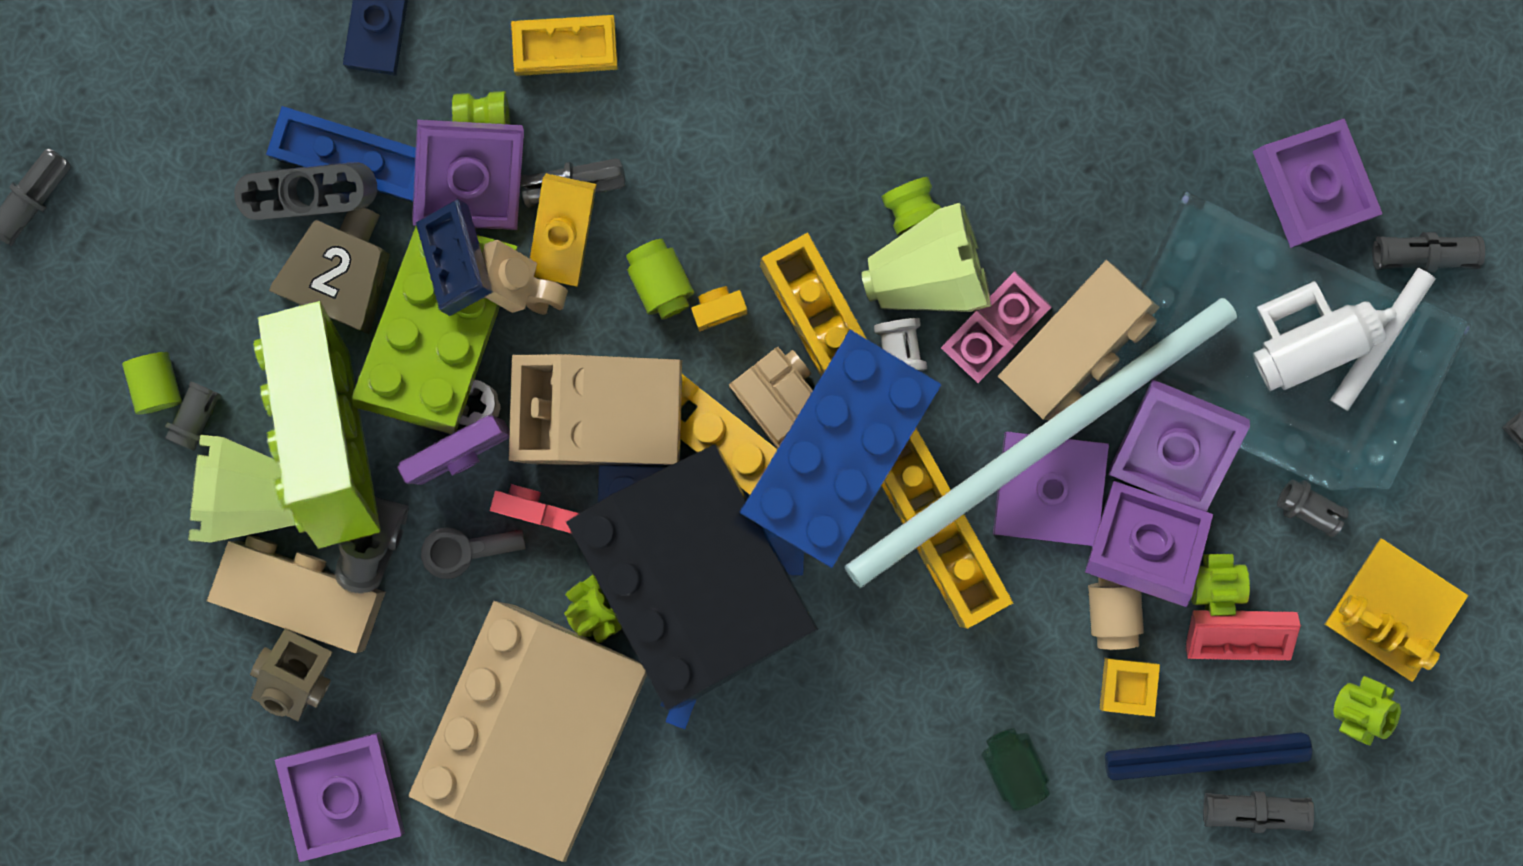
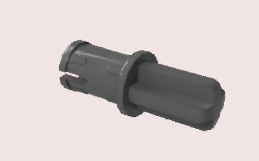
[0,148,71,246]
[520,158,625,208]

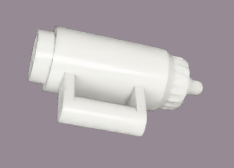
[1252,281,1397,391]

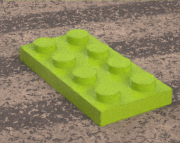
[351,226,518,434]

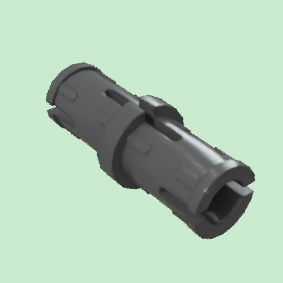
[1372,232,1485,273]
[1203,791,1314,833]

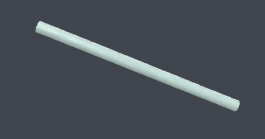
[845,298,1237,588]

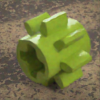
[1191,554,1250,616]
[564,574,622,643]
[1333,676,1401,746]

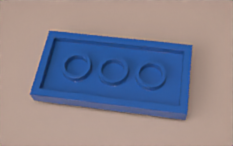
[740,329,942,568]

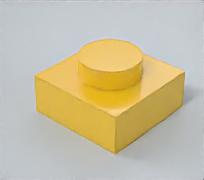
[691,286,747,332]
[1100,658,1160,717]

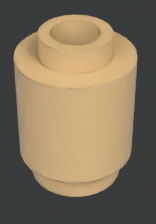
[1088,577,1144,650]

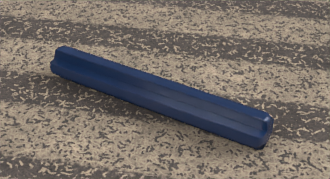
[1105,732,1312,780]

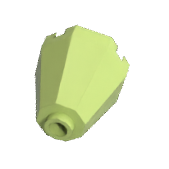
[861,203,992,312]
[189,435,295,543]

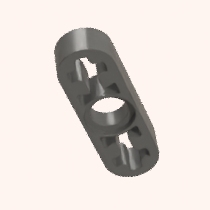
[234,162,377,220]

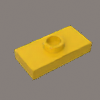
[511,15,618,76]
[530,173,597,287]

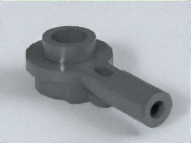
[421,528,526,579]

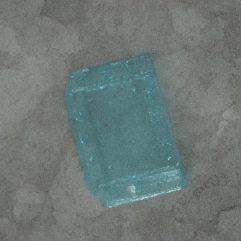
[1114,191,1472,490]

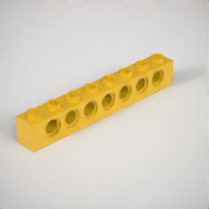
[760,232,1013,629]

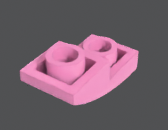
[941,271,1052,383]

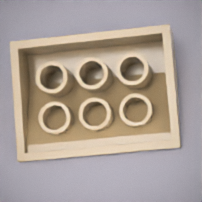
[408,601,647,862]

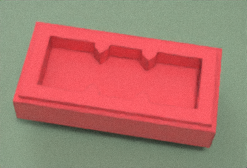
[1186,610,1301,660]

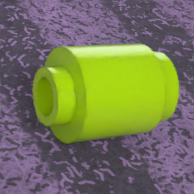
[626,238,694,320]

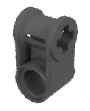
[335,496,409,594]

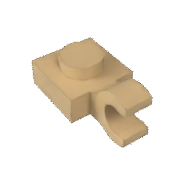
[482,240,568,315]

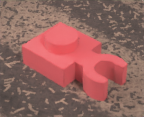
[490,484,579,533]

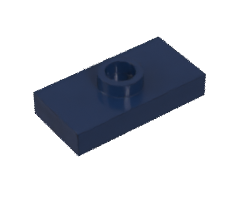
[343,0,408,76]
[416,199,493,316]

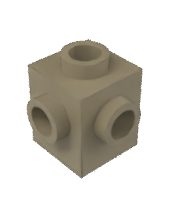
[250,629,332,721]

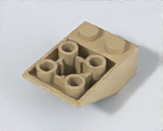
[509,354,682,465]

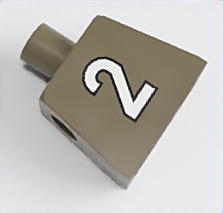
[269,208,390,334]

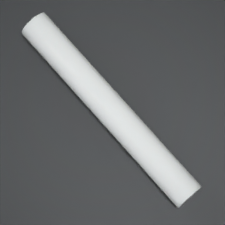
[1330,268,1436,411]

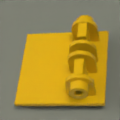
[1324,538,1469,682]

